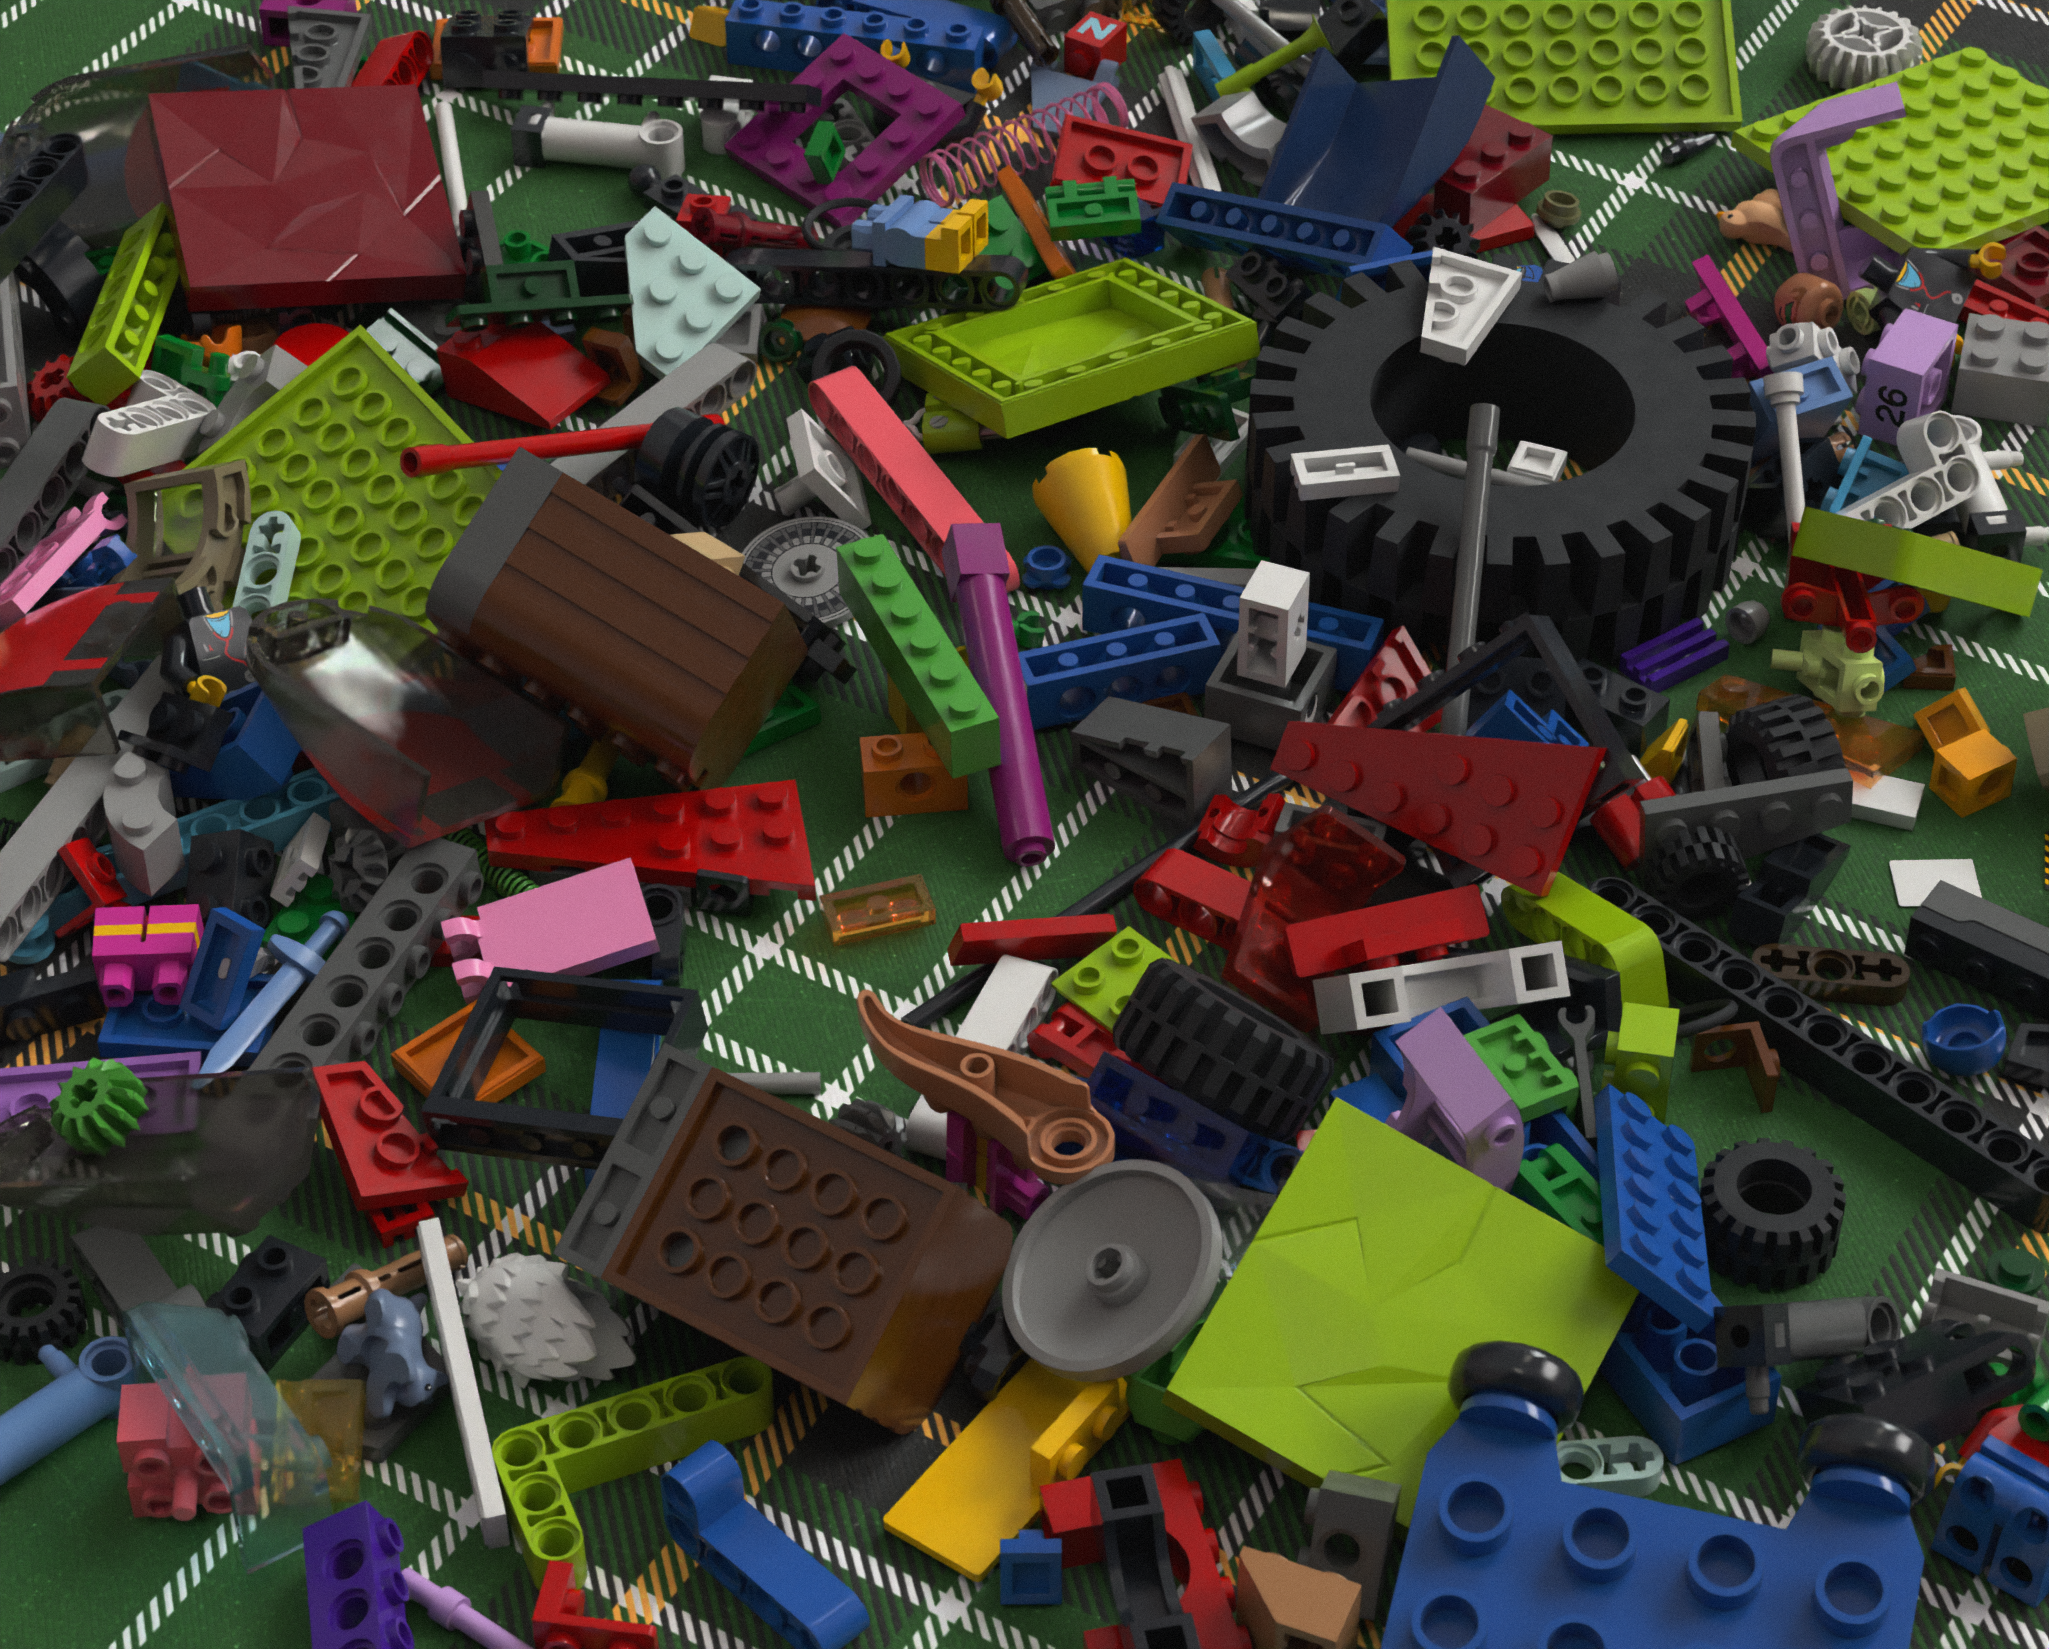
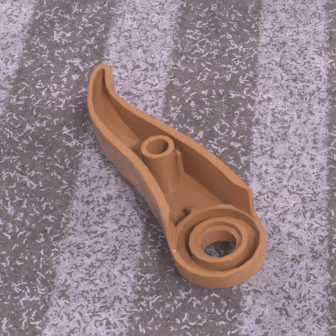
[856,990,1115,1185]

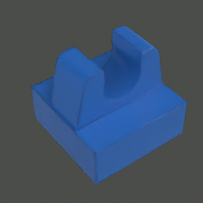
[1000,1529,1062,1604]

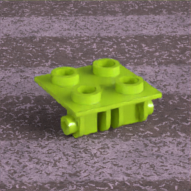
[1051,926,1180,1034]

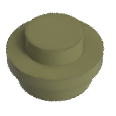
[1536,190,1581,229]

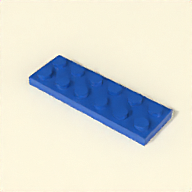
[1594,1083,1714,1334]

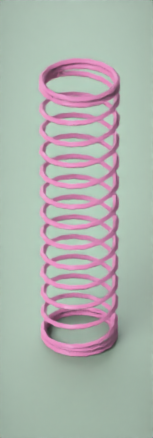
[919,82,1128,208]

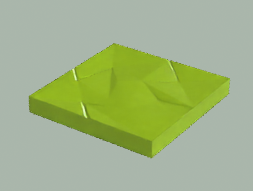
[883,257,1260,439]
[1161,1097,1639,1543]

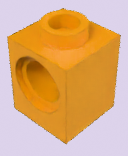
[1929,729,2018,818]

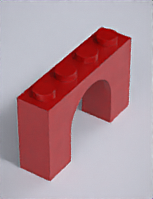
[1039,1459,1252,1649]

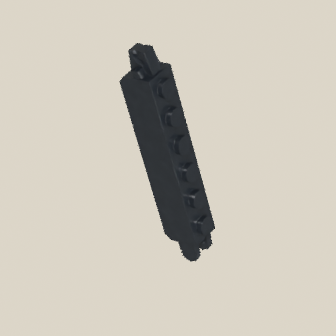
[611,476,857,685]

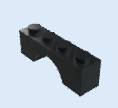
[1090,1463,1201,1649]

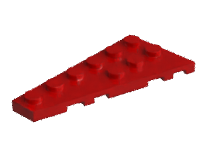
[484,779,816,901]

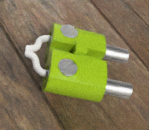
[904,393,1004,454]

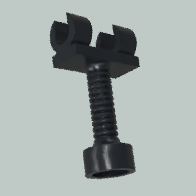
[181,304,313,341]

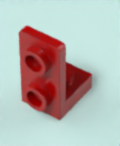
[532,1560,659,1649]

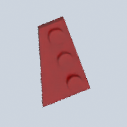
[1326,625,1443,732]
[308,1061,469,1211]

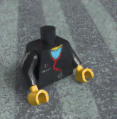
[873,39,1003,162]
[1858,242,2006,367]
[160,586,324,708]

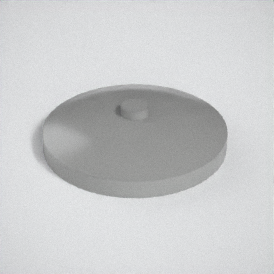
[1002,1159,1223,1382]

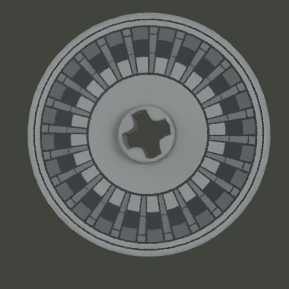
[742,516,870,628]

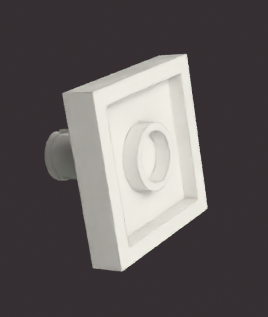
[774,409,872,530]

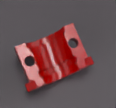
[1193,793,1286,868]

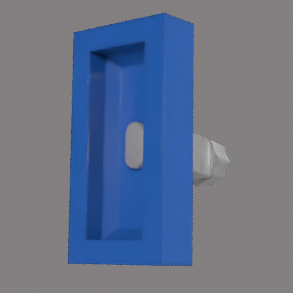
[179,907,275,1031]

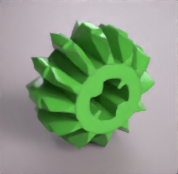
[48,1057,149,1157]

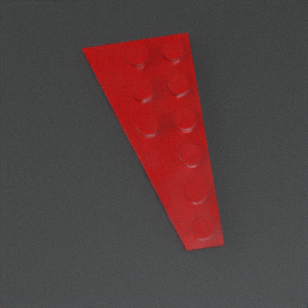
[1270,721,1607,897]

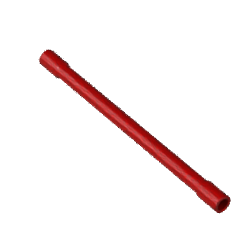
[400,414,725,478]

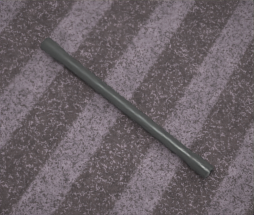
[1428,403,1500,845]

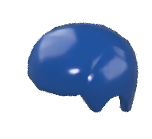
[1922,1003,2007,1078]

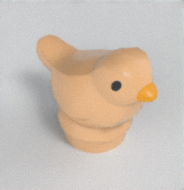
[1716,189,1793,252]

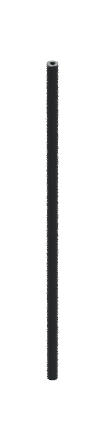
[901,670,1433,1029]

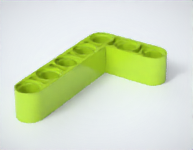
[1792,507,2043,618]
[492,1356,775,1591]

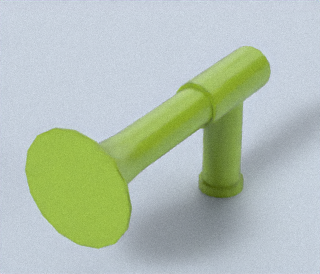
[1214,14,1334,97]

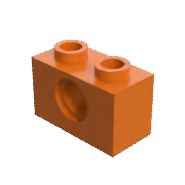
[859,732,968,818]

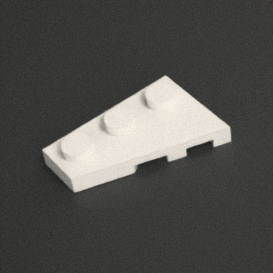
[1420,247,1522,366]

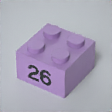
[1855,308,1958,446]

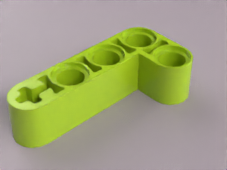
[1501,872,1669,1011]

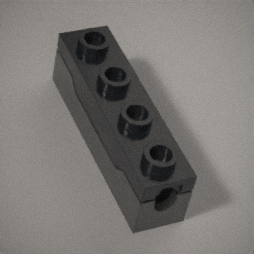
[1904,880,2049,1020]

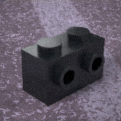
[205,1235,331,1375]

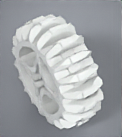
[1805,4,1923,90]

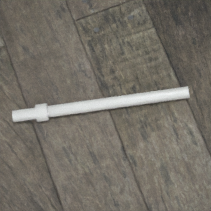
[435,101,467,236]

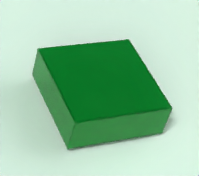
[804,121,846,185]

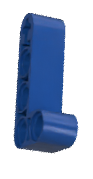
[660,1440,870,1649]

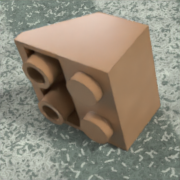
[1236,1546,1362,1649]

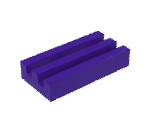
[1619,617,1730,693]

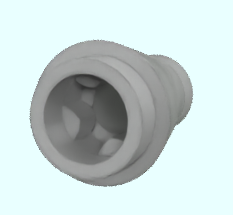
[1543,251,1618,303]

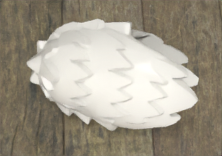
[455,1253,637,1388]

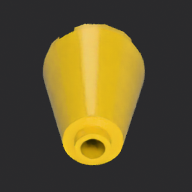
[1032,448,1132,574]

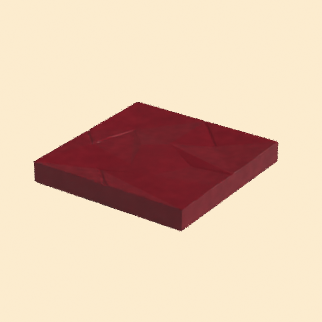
[146,85,467,312]

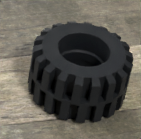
[1725,694,1845,786]
[1700,1138,1846,1291]

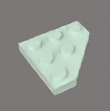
[624,206,761,380]

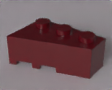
[1433,104,1553,237]

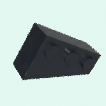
[547,215,676,297]

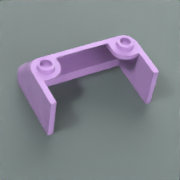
[1770,82,1906,300]

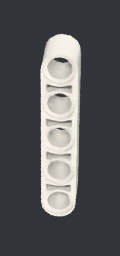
[905,954,1058,1161]

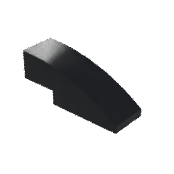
[1727,833,1851,947]

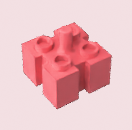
[117,1377,259,1521]

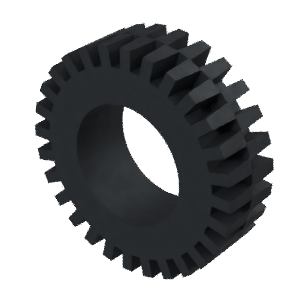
[1243,253,1756,672]

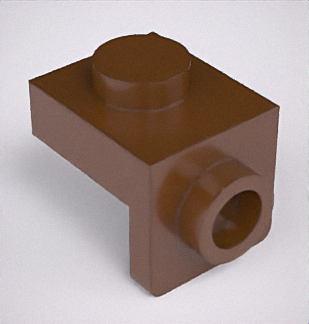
[582,327,645,407]

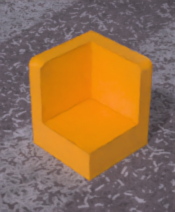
[1913,687,1990,752]

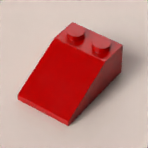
[436,321,611,430]

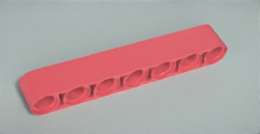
[808,366,1020,593]

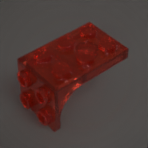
[1221,805,1406,1033]

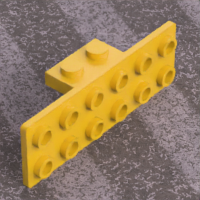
[883,1358,1131,1582]

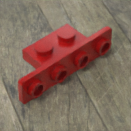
[1282,884,1490,979]

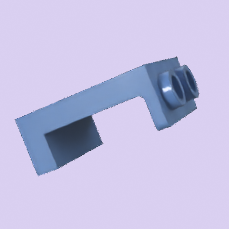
[1748,356,1853,468]

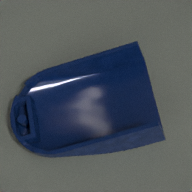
[1257,35,1495,275]

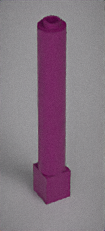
[942,523,1055,867]

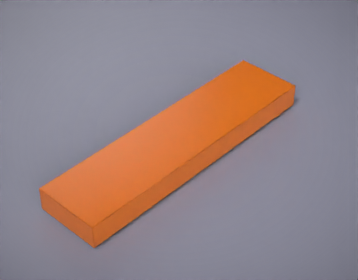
[997,164,1077,280]

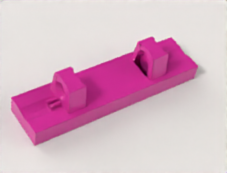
[1685,255,1774,380]

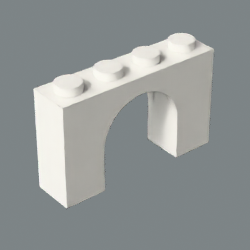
[1313,941,1570,1034]

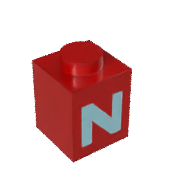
[1064,11,1127,81]

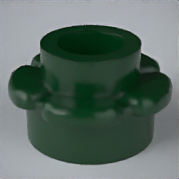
[759,318,803,362]

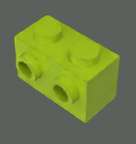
[1601,1002,1680,1125]

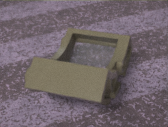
[108,459,251,645]

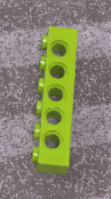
[66,202,180,406]

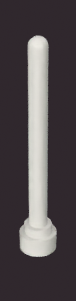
[1763,371,1805,542]

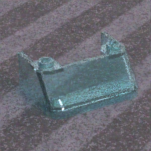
[122,1301,333,1574]

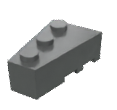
[1071,696,1232,828]

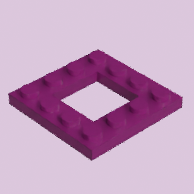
[723,33,966,228]

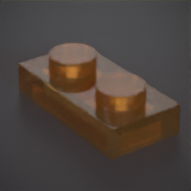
[819,874,936,946]

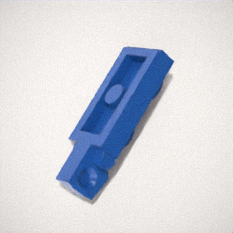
[35,534,137,610]

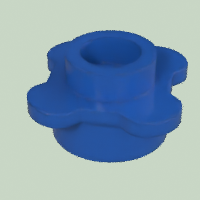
[1022,545,1071,590]

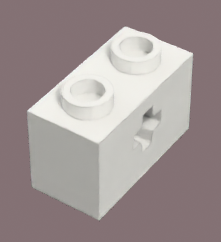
[1237,560,1310,688]

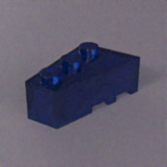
[1054,1051,1265,1188]

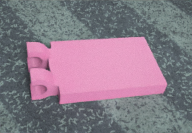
[0,491,128,628]
[440,857,660,1004]

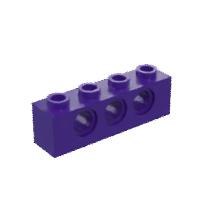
[302,1500,414,1649]

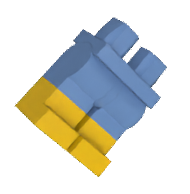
[851,195,988,274]

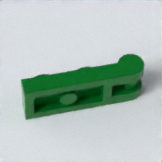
[1511,1143,1604,1247]

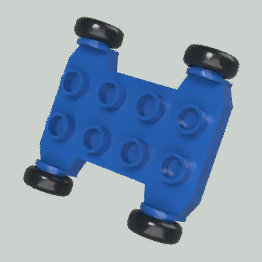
[1381,1340,1936,1649]

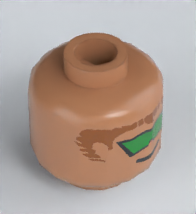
[1774,272,1843,329]

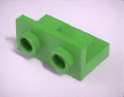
[1463,1014,1580,1123]

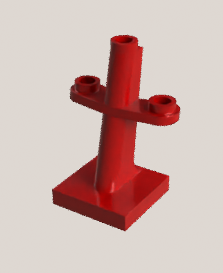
[1780,522,1924,653]

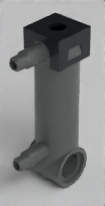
[1714,1296,1901,1415]

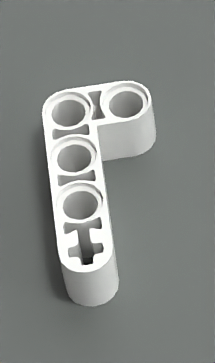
[82,370,216,477]
[1835,411,1981,529]

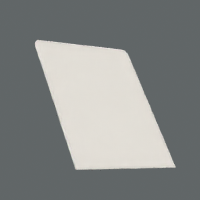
[1889,859,1982,907]

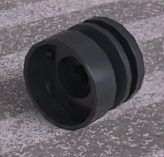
[634,406,760,529]

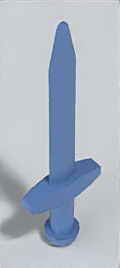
[195,910,350,1088]

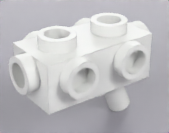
[1766,322,1860,425]

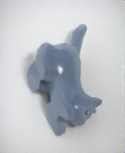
[337,1288,449,1419]

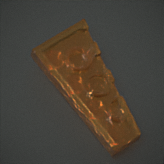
[1696,674,1925,789]

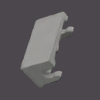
[1918,1268,2049,1367]

